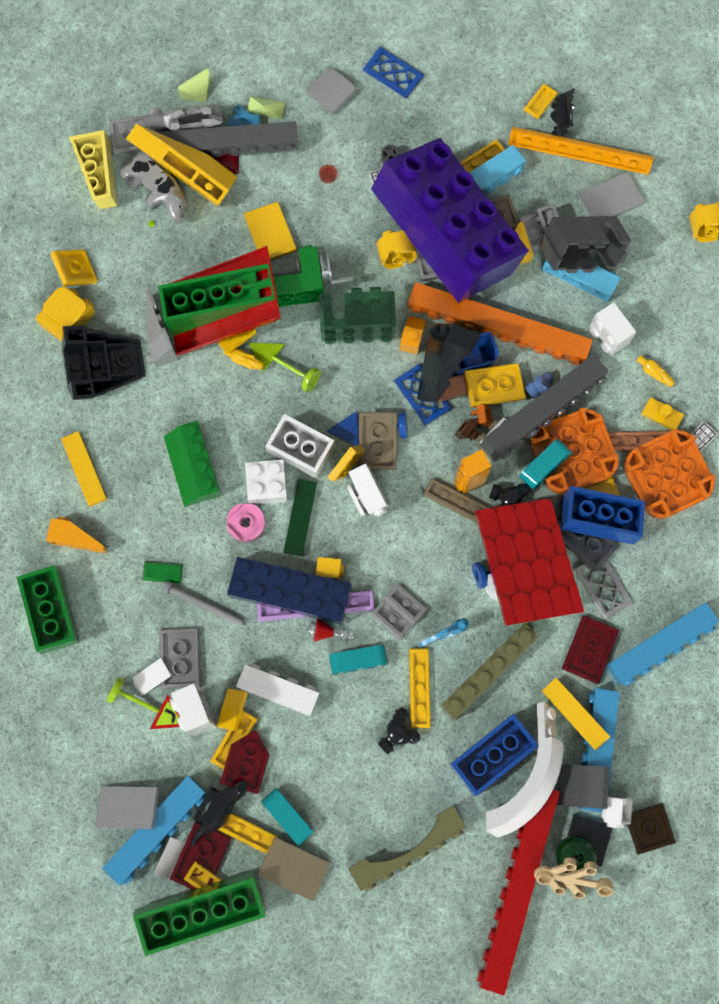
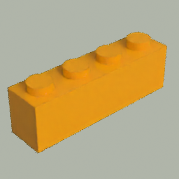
[454,449,492,494]

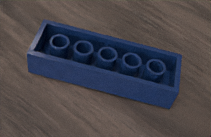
[227,557,352,625]

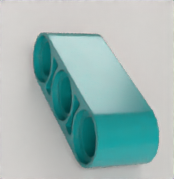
[519,438,572,490]
[329,645,388,675]
[261,788,314,846]

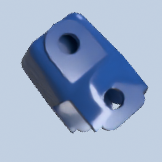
[454,332,499,376]

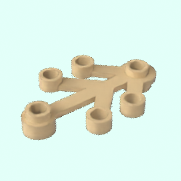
[534,858,614,899]

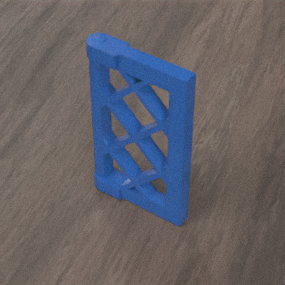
[363,46,424,98]
[394,363,452,426]

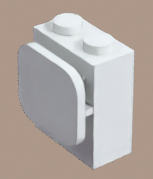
[347,464,390,517]

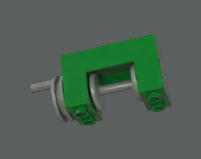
[272,245,354,307]

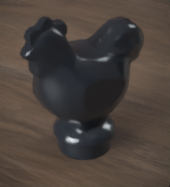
[489,483,530,506]
[377,707,420,755]

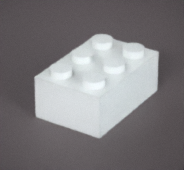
[265,414,335,478]

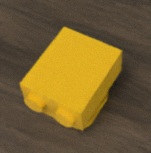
[35,286,96,342]

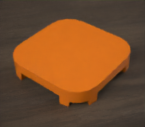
[530,407,619,495]
[623,429,716,519]

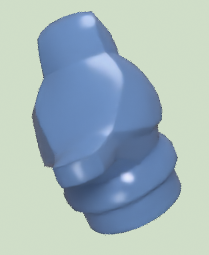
[525,372,553,399]

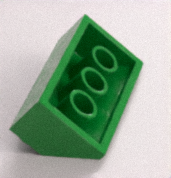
[163,420,221,507]

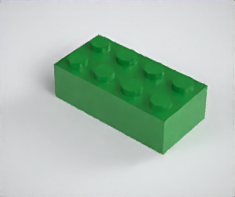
[17,565,80,654]

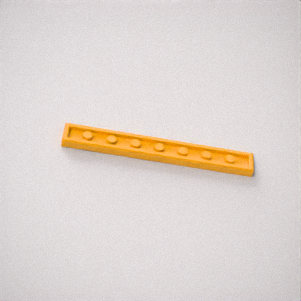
[508,126,654,175]

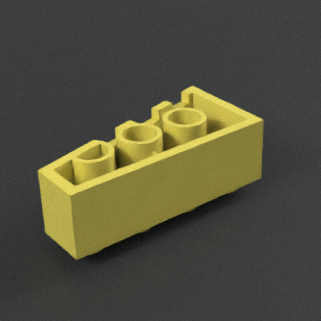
[69,130,118,209]

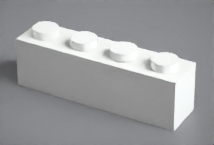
[236,663,319,717]

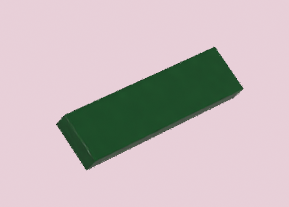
[283,479,317,557]

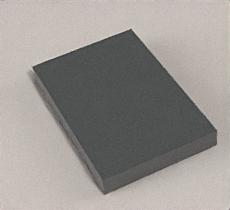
[556,765,609,809]

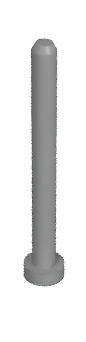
[162,581,243,626]

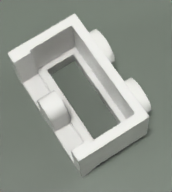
[602,797,633,828]

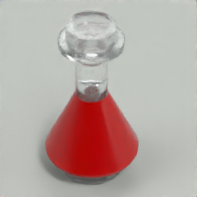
[309,619,354,643]

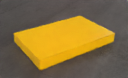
[243,202,297,261]
[463,363,526,408]

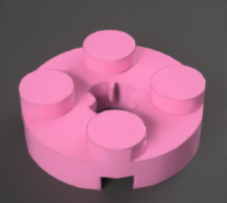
[227,504,265,543]

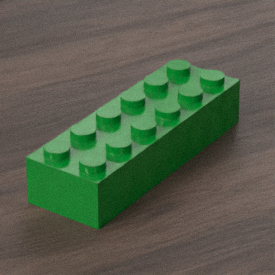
[133,871,266,956]

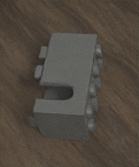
[539,216,631,273]

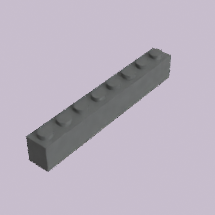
[157,121,299,157]
[480,354,609,462]

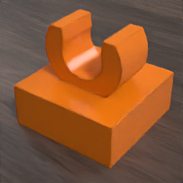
[471,404,493,427]

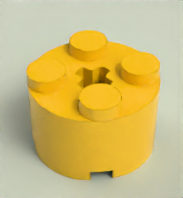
[689,202,719,243]
[376,230,417,269]

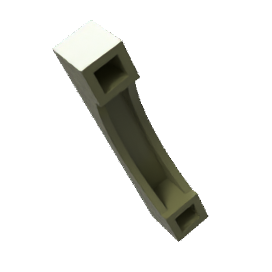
[440,623,539,721]
[348,806,466,892]

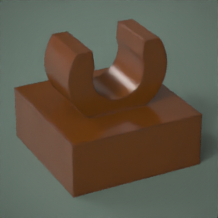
[454,419,480,441]

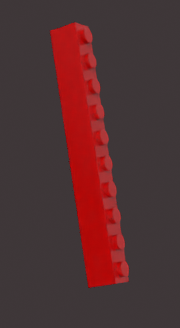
[476,789,560,996]

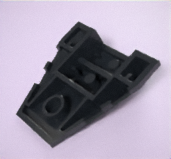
[417,323,481,403]
[62,325,146,400]

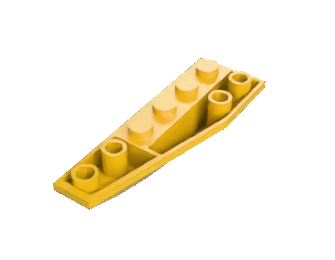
[126,124,237,207]

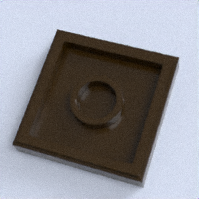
[627,803,676,855]

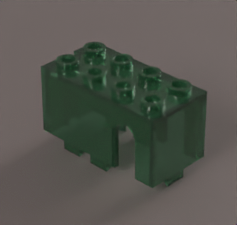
[319,287,396,344]

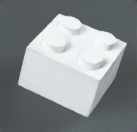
[589,302,636,356]
[245,459,287,505]

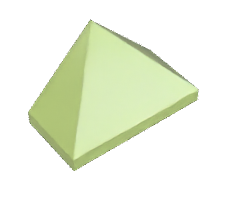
[178,69,211,102]
[247,96,285,119]

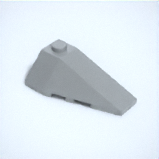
[146,289,177,368]

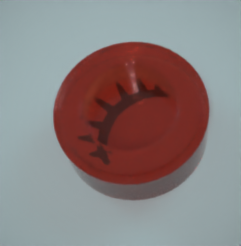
[319,165,337,184]

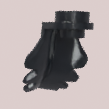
[550,88,575,136]

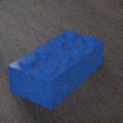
[560,486,645,545]
[449,714,538,797]

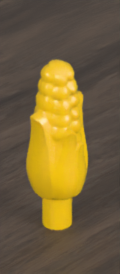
[223,349,263,370]
[636,355,674,387]

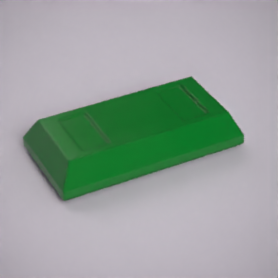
[143,561,183,583]

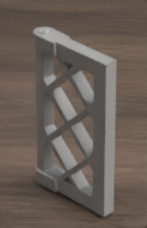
[574,560,633,620]

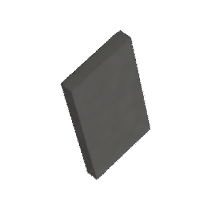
[553,494,620,573]

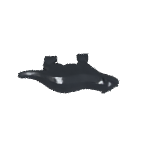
[192,780,247,846]

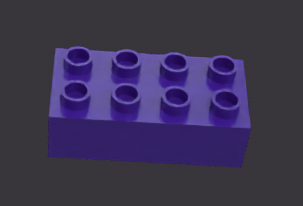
[371,138,529,303]

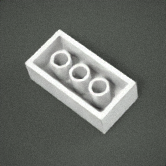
[169,683,217,736]

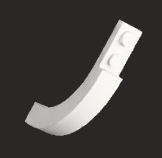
[486,702,563,837]

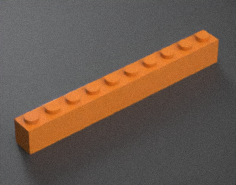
[407,282,593,366]

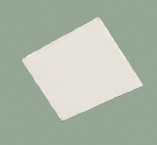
[133,658,171,696]
[154,837,185,879]

